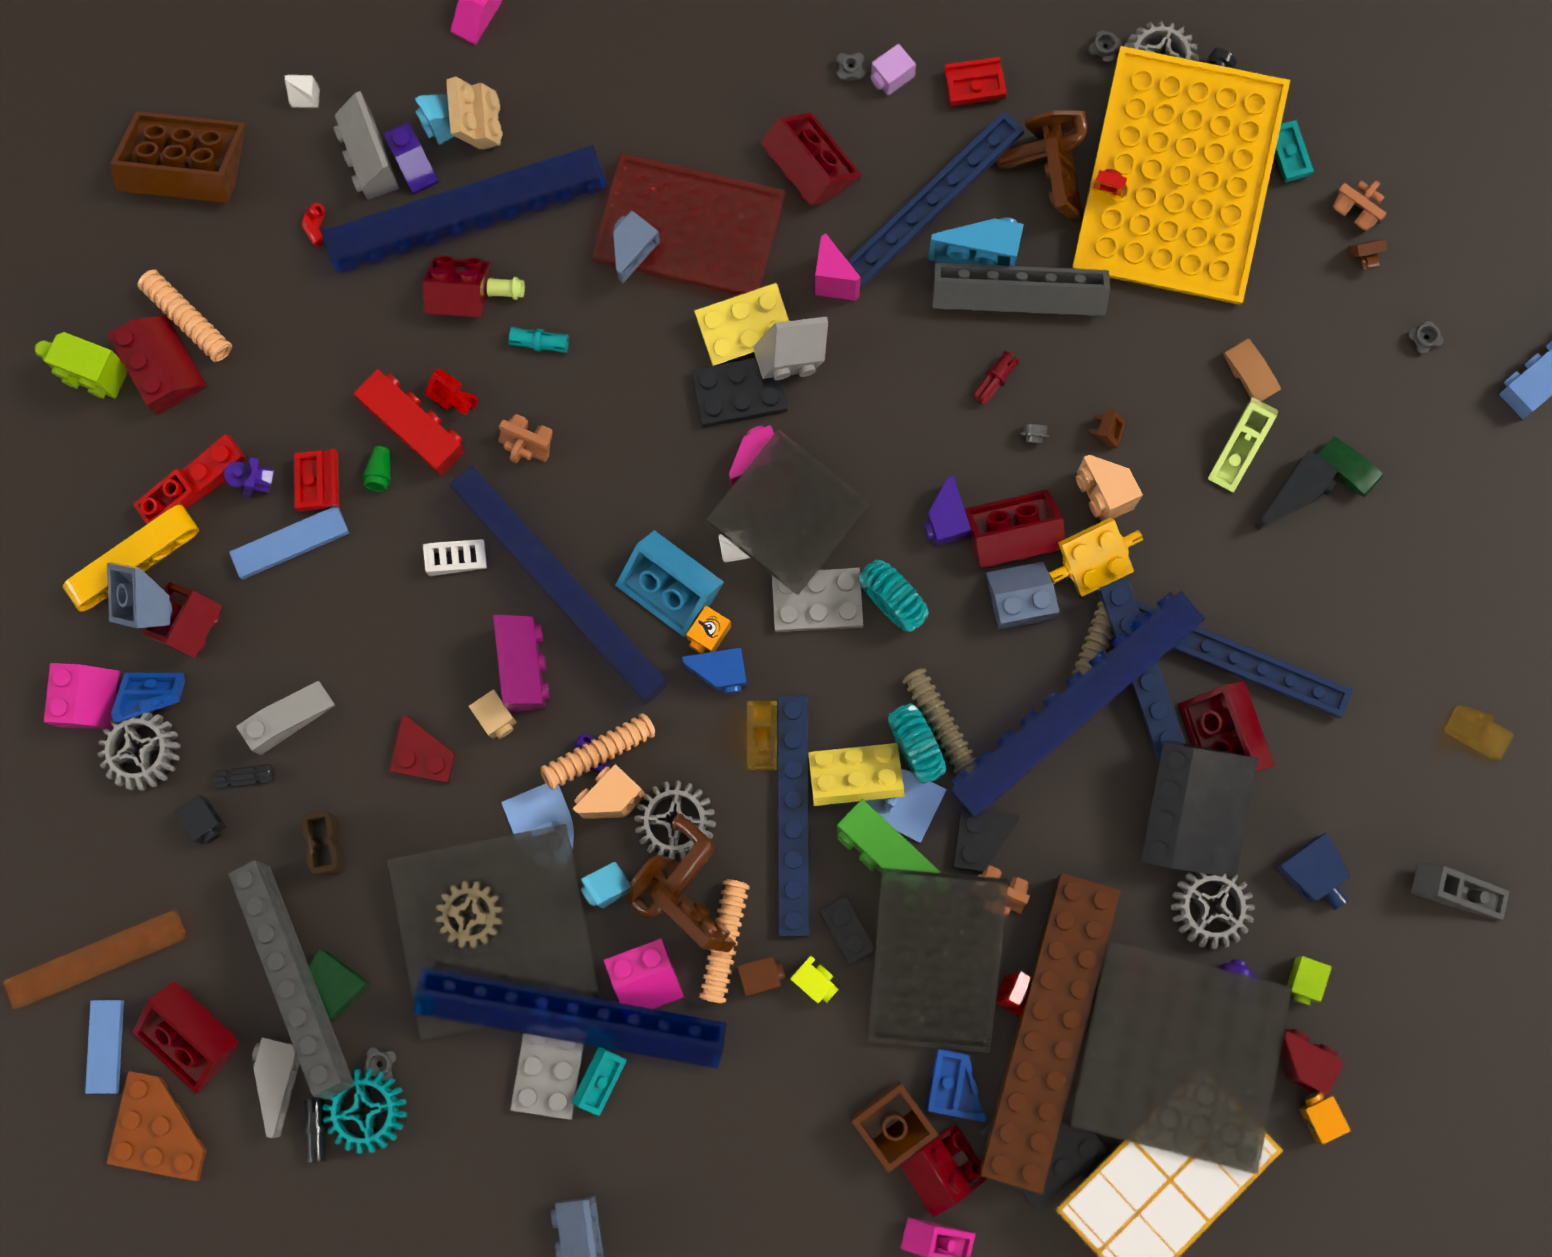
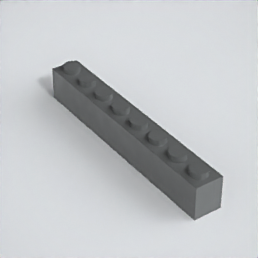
[228,860,355,1099]

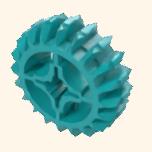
[859,559,929,632]
[888,703,946,784]
[323,1069,407,1154]

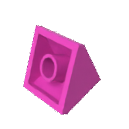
[815,233,861,301]

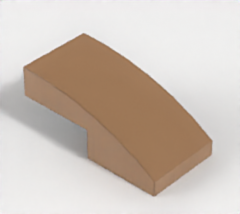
[1223,338,1281,401]

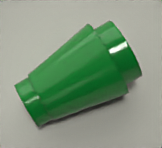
[362,446,391,492]

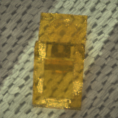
[1444,705,1514,761]

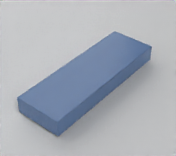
[85,1000,124,1094]

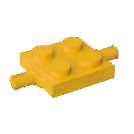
[1048,517,1143,597]

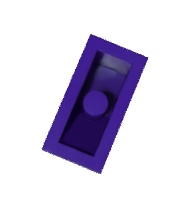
[384,122,439,195]
[924,476,971,547]

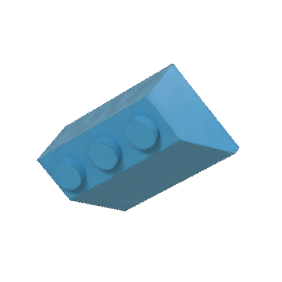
[615,530,724,637]

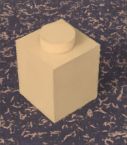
[469,689,517,739]

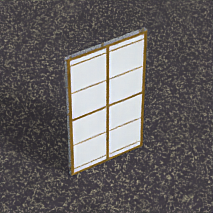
[1055,1065,1283,1257]

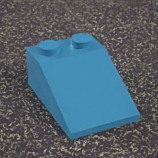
[928,218,1024,266]

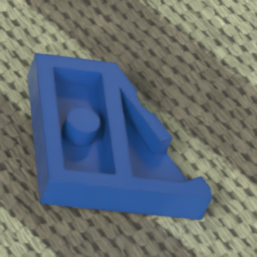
[111,673,185,722]
[925,1049,986,1122]

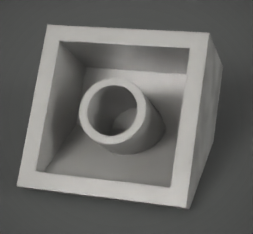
[753,317,828,380]

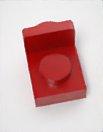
[994,972,1031,1016]

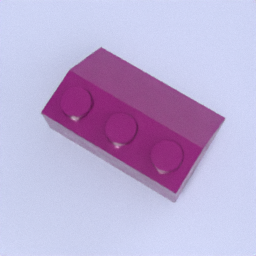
[493,615,550,713]

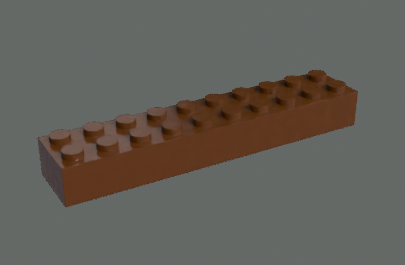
[977,873,1121,1194]

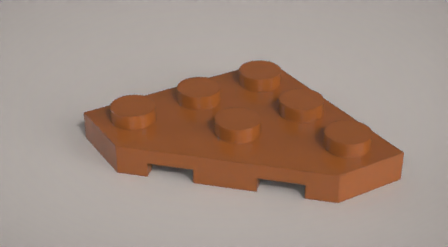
[107,1071,206,1181]

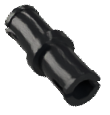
[303,1098,328,1163]

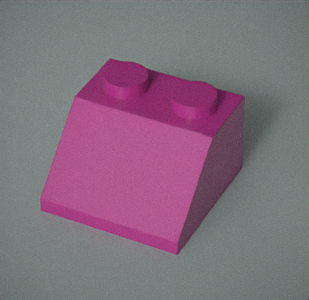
[44,663,121,730]
[604,938,684,1019]

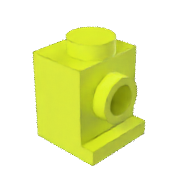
[791,956,839,1004]

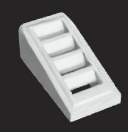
[423,539,487,577]

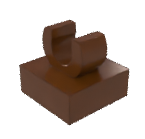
[1348,239,1387,270]
[1089,409,1127,448]

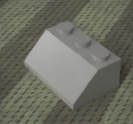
[334,91,399,200]

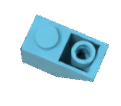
[415,94,454,145]
[581,862,631,909]

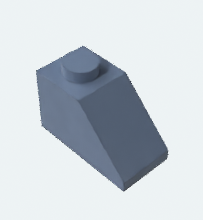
[613,211,660,283]

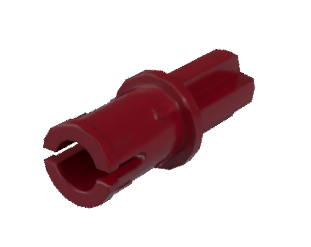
[973,351,1019,405]

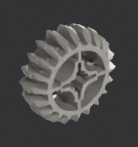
[1124,20,1199,61]
[97,712,181,790]
[634,781,716,860]
[1171,872,1255,949]

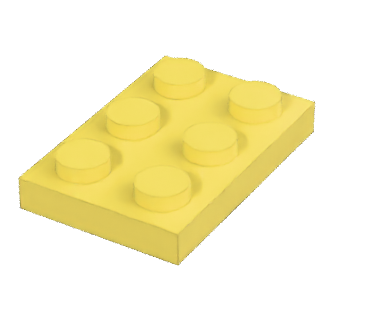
[694,283,789,366]
[808,743,904,806]

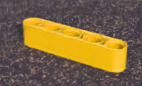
[62,505,199,612]

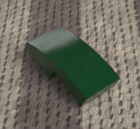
[1317,436,1383,497]

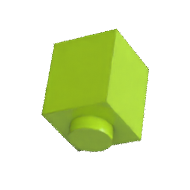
[1285,956,1332,1006]

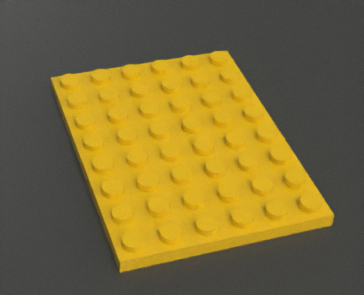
[1072,46,1290,305]

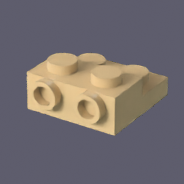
[446,77,502,150]

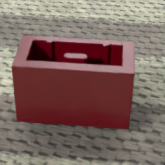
[423,256,491,317]
[1272,1028,1344,1096]
[900,1124,987,1217]

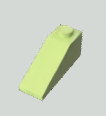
[1208,397,1278,493]

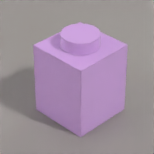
[870,44,916,96]

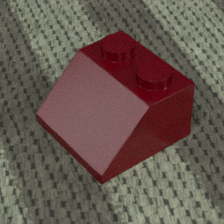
[141,582,222,658]

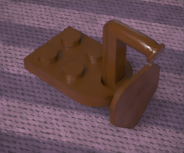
[990,110,1087,222]
[628,813,736,953]

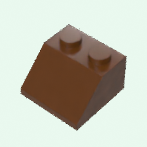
[850,1080,938,1173]

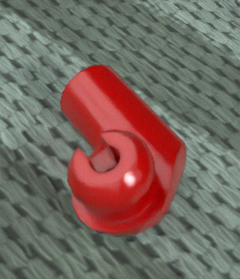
[302,203,326,247]

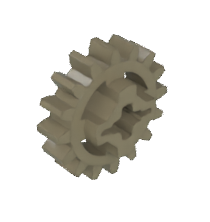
[436,881,504,948]

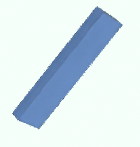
[229,507,350,580]

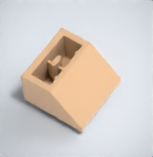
[1076,455,1143,522]
[573,764,645,819]

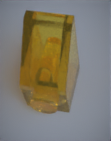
[746,701,777,770]

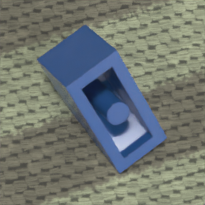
[682,648,747,695]

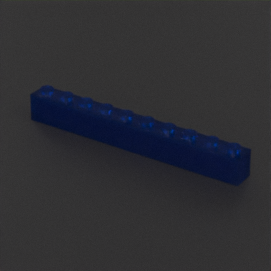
[321,145,607,272]
[450,466,669,705]
[949,591,1206,817]
[414,967,727,1069]

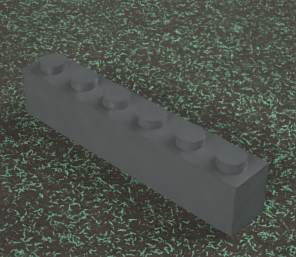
[933,263,1110,316]

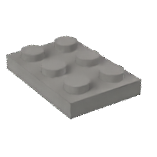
[772,568,863,632]
[511,1018,588,1120]

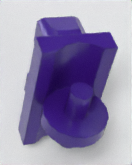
[224,457,274,497]

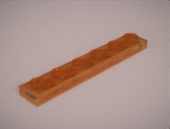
[3,910,187,1009]

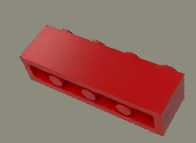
[353,369,465,477]

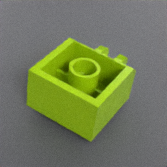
[34,332,128,399]

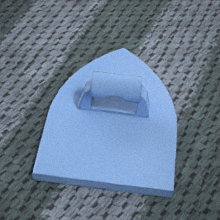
[866,769,947,843]
[501,784,574,873]

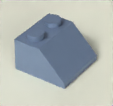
[107,562,172,628]
[986,562,1059,630]
[551,1195,604,1257]

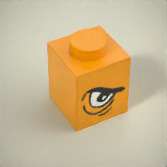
[686,605,732,654]
[1299,1094,1351,1144]

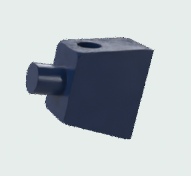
[1275,833,1350,910]

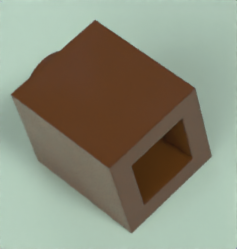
[738,956,786,997]

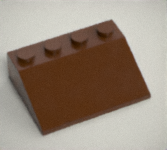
[110,111,246,203]

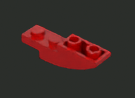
[133,434,246,524]

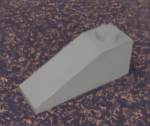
[236,681,335,755]
[252,1037,300,1138]

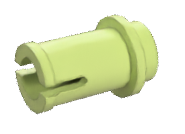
[487,277,525,300]

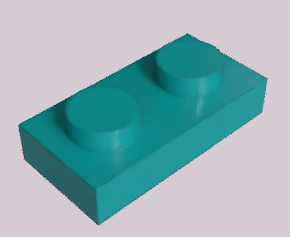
[1274,120,1314,183]
[571,1047,627,1116]

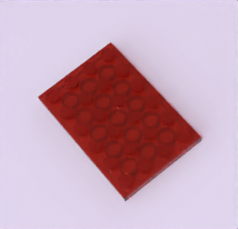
[592,153,786,295]

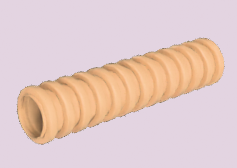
[138,269,232,362]
[541,713,655,790]
[699,879,750,1004]

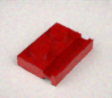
[944,57,1007,107]
[294,449,339,512]

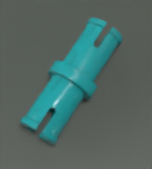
[509,327,569,353]

